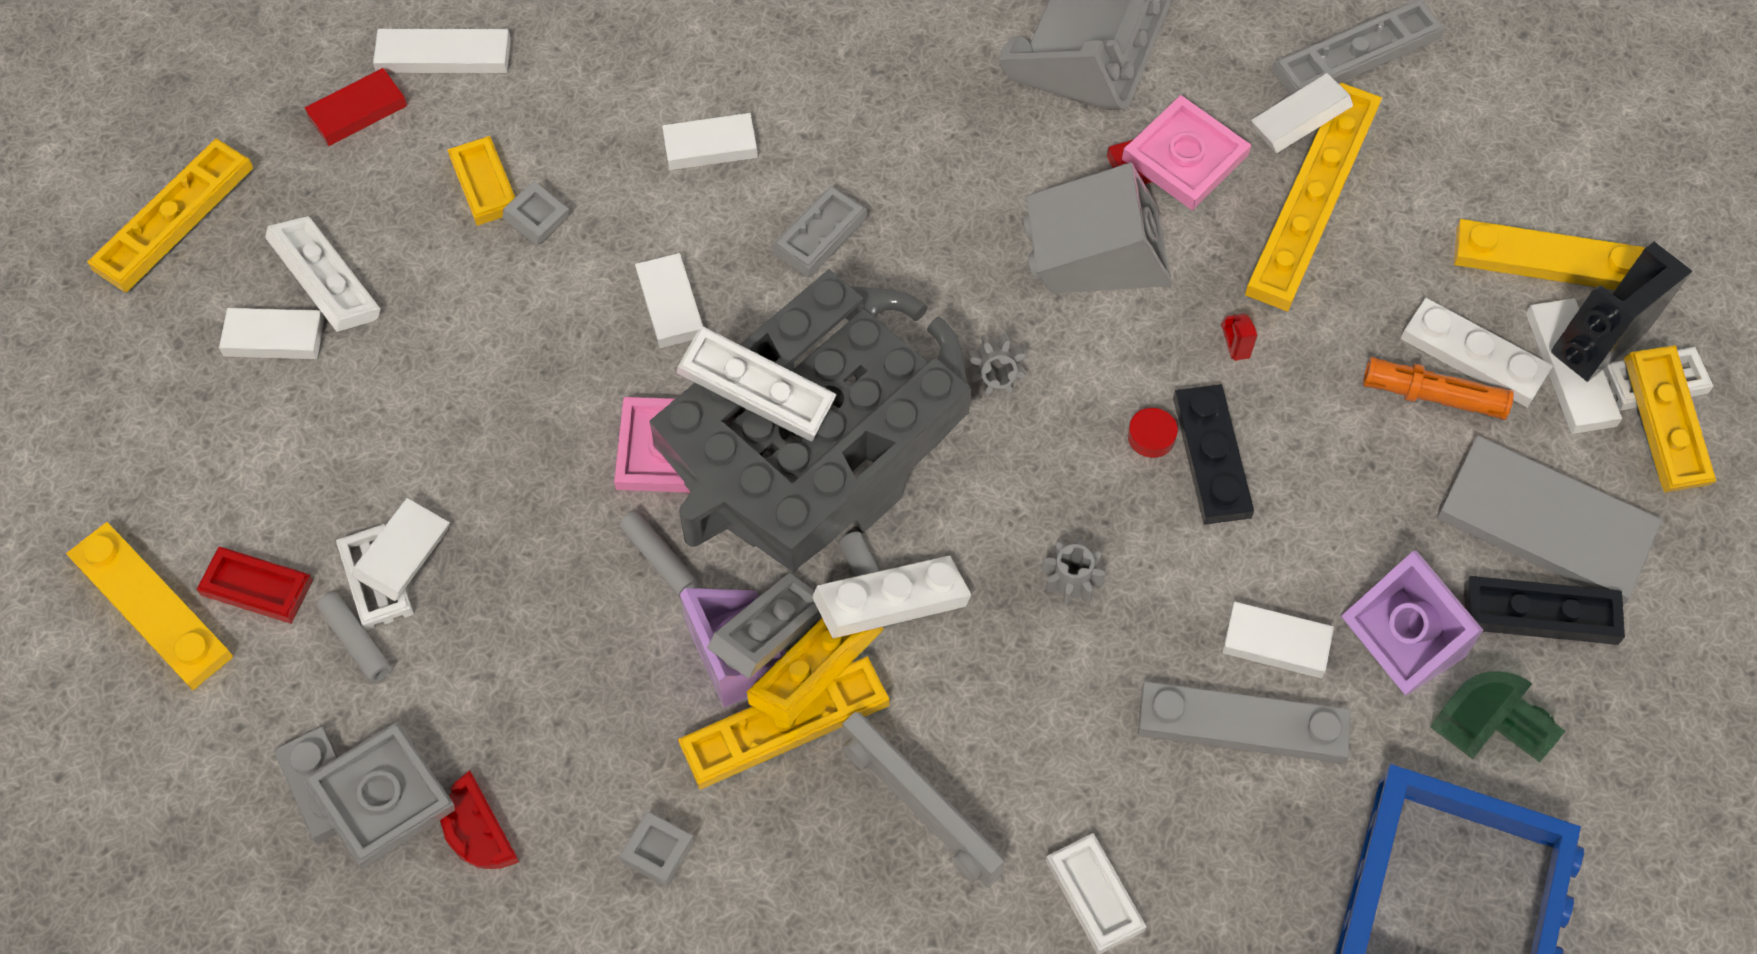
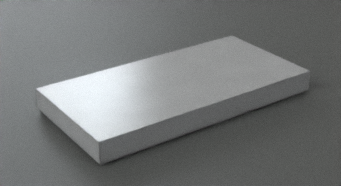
[1437,435,1662,606]

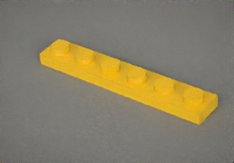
[1245,82,1382,312]

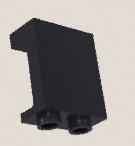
[1551,241,1692,382]

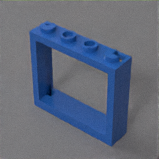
[1335,764,1584,954]

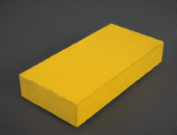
[447,136,516,226]

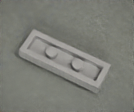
[707,573,821,679]

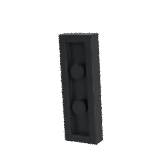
[1173,384,1254,525]
[1464,576,1625,645]

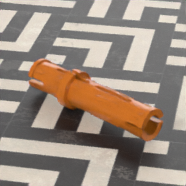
[1362,356,1514,420]

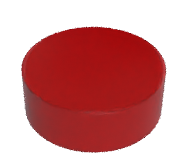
[1128,408,1178,458]

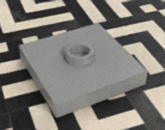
[303,722,455,870]

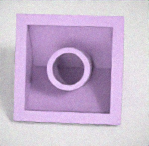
[1341,551,1483,695]
[680,588,786,708]

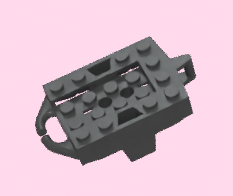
[650,269,971,573]

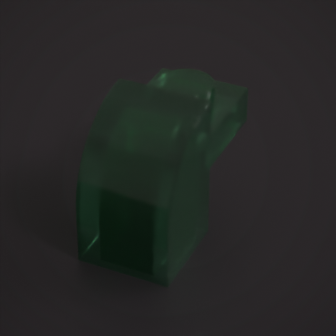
[1430,671,1565,763]

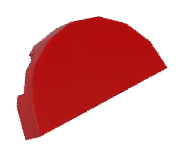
[440,770,519,869]

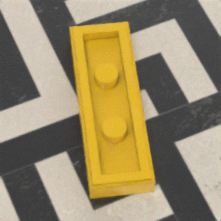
[1624,345,1716,493]
[747,618,884,725]

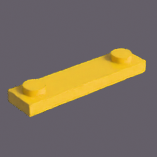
[87,138,253,293]
[1454,219,1646,290]
[66,522,233,691]
[678,656,890,790]

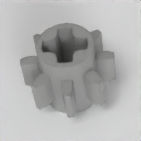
[967,333,1026,395]
[1042,539,1106,605]

